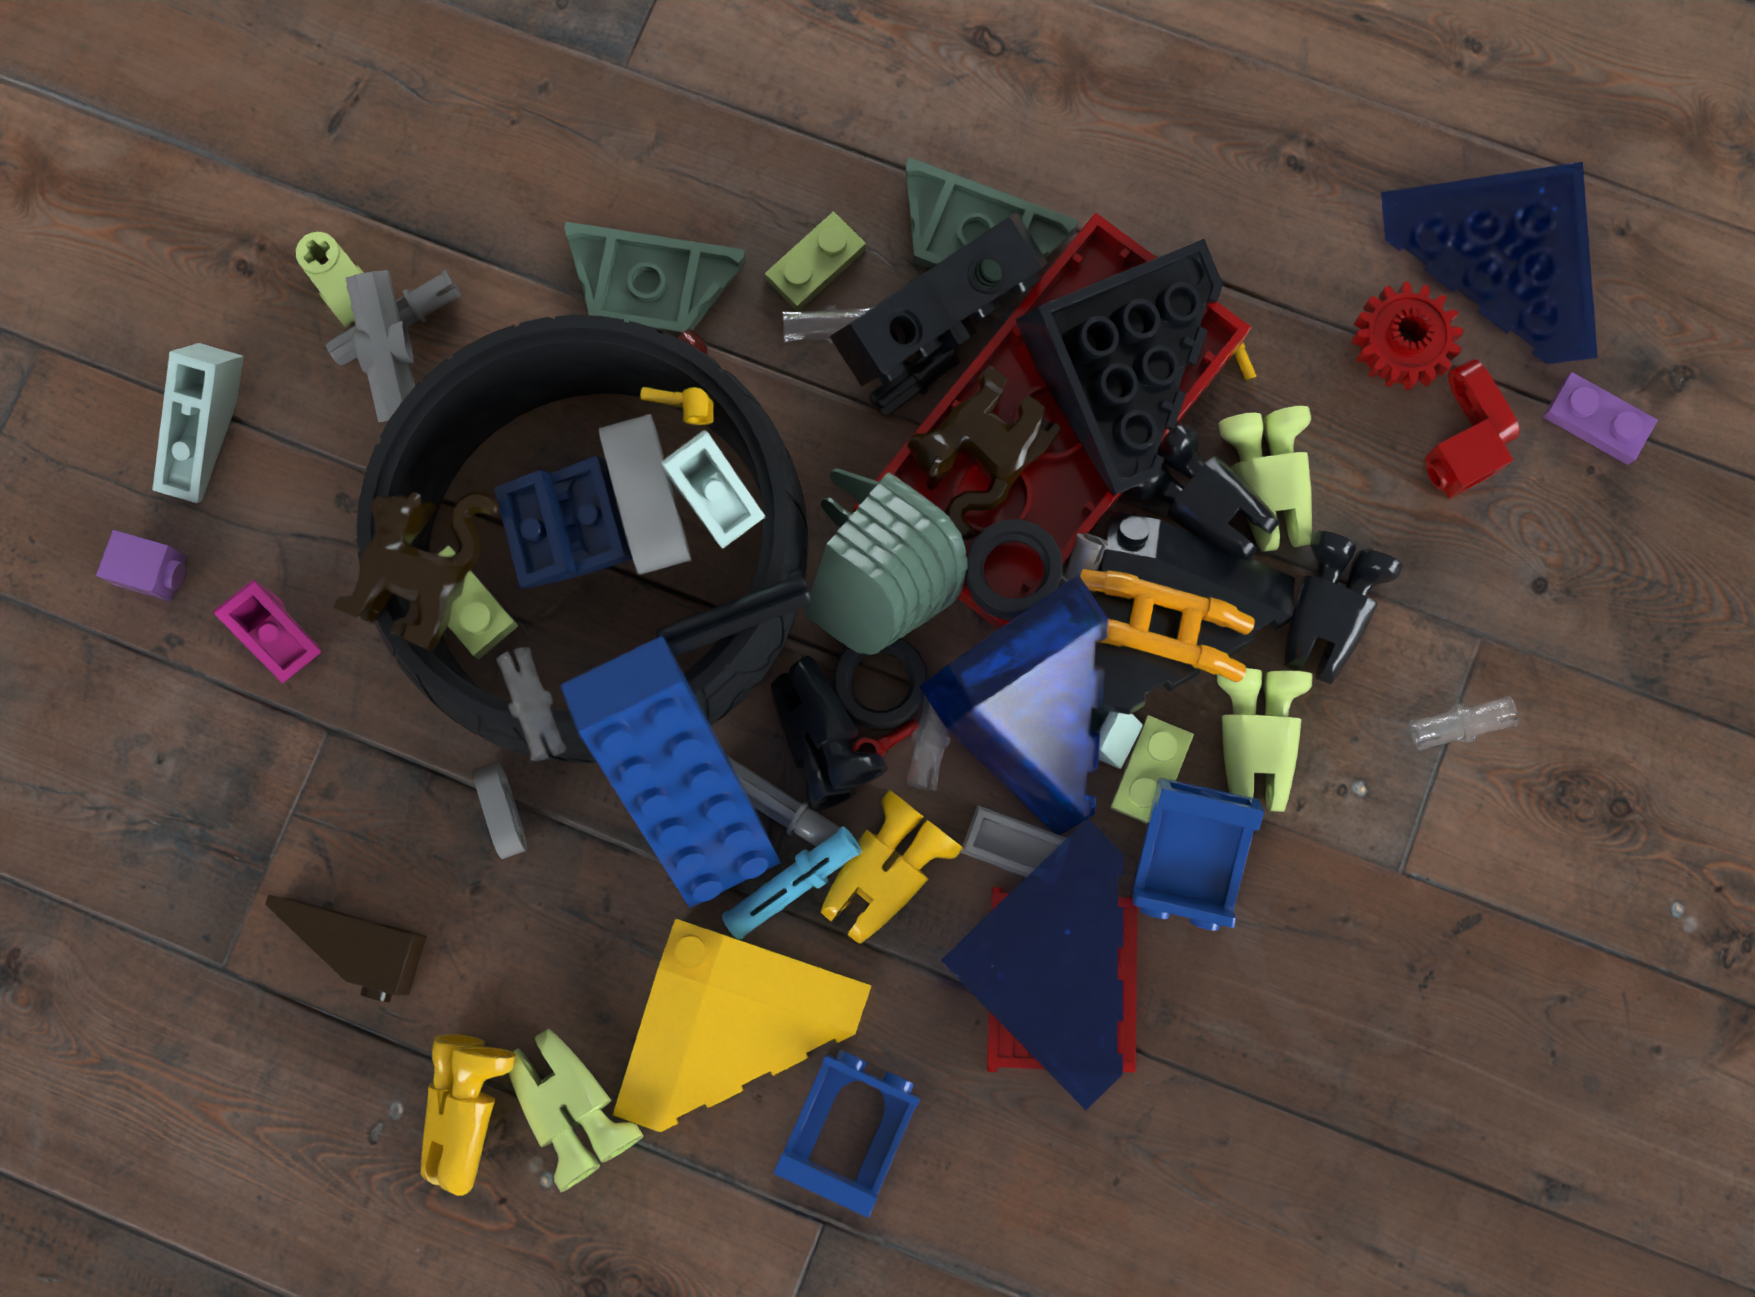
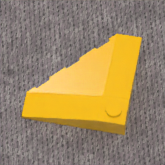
[612,918,872,1132]

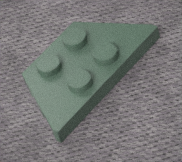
[906,157,1079,296]
[564,222,746,339]

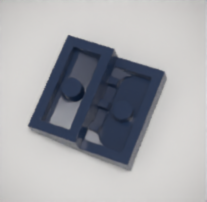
[494,456,633,589]

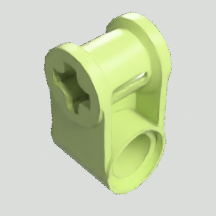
[296,232,364,328]

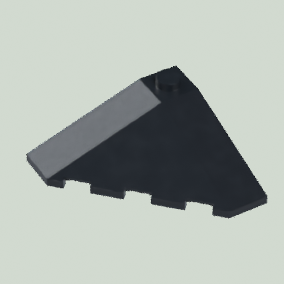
[1016,239,1223,496]
[1078,511,1295,715]

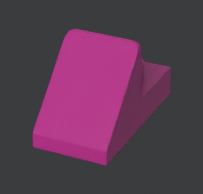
[214,579,321,684]

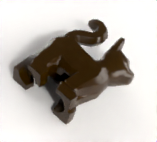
[908,365,1061,540]
[333,492,500,652]

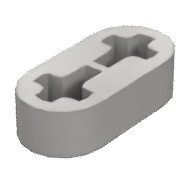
[473,761,527,859]

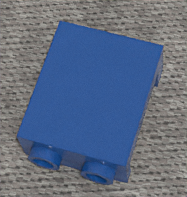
[1131,777,1264,931]

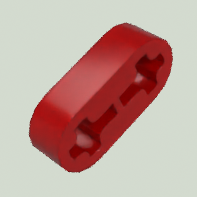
[1448,359,1519,445]

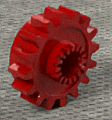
[1352,282,1464,391]

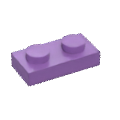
[1543,372,1658,465]

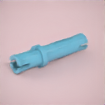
[722,826,862,940]

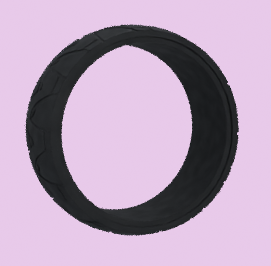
[357,315,808,763]

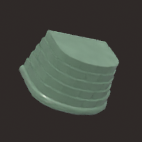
[803,468,968,655]

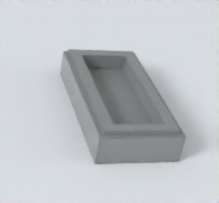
[960,805,1072,888]

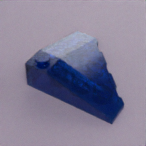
[1381,161,1598,364]
[919,575,1108,835]
[941,819,1124,1110]

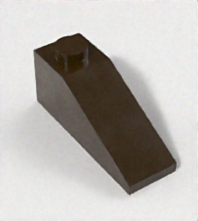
[265,895,427,1002]

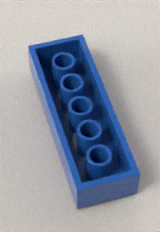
[560,636,781,908]

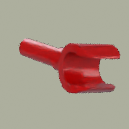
[853,719,920,758]

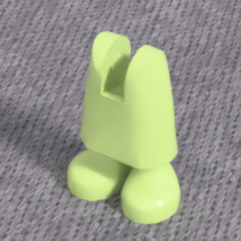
[1218,406,1312,552]
[1217,668,1313,812]
[509,1028,643,1192]

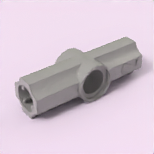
[345,270,416,423]

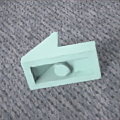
[661,430,765,549]

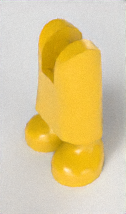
[820,789,963,944]
[420,1034,516,1196]

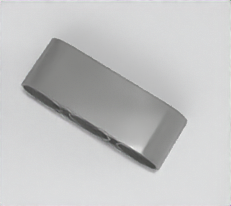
[599,414,691,575]

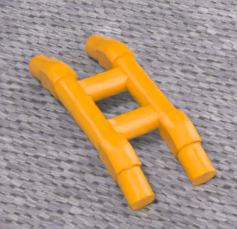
[1069,569,1255,682]

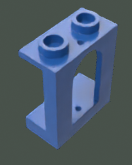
[773,1049,920,1218]

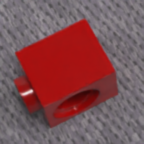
[1424,418,1514,499]

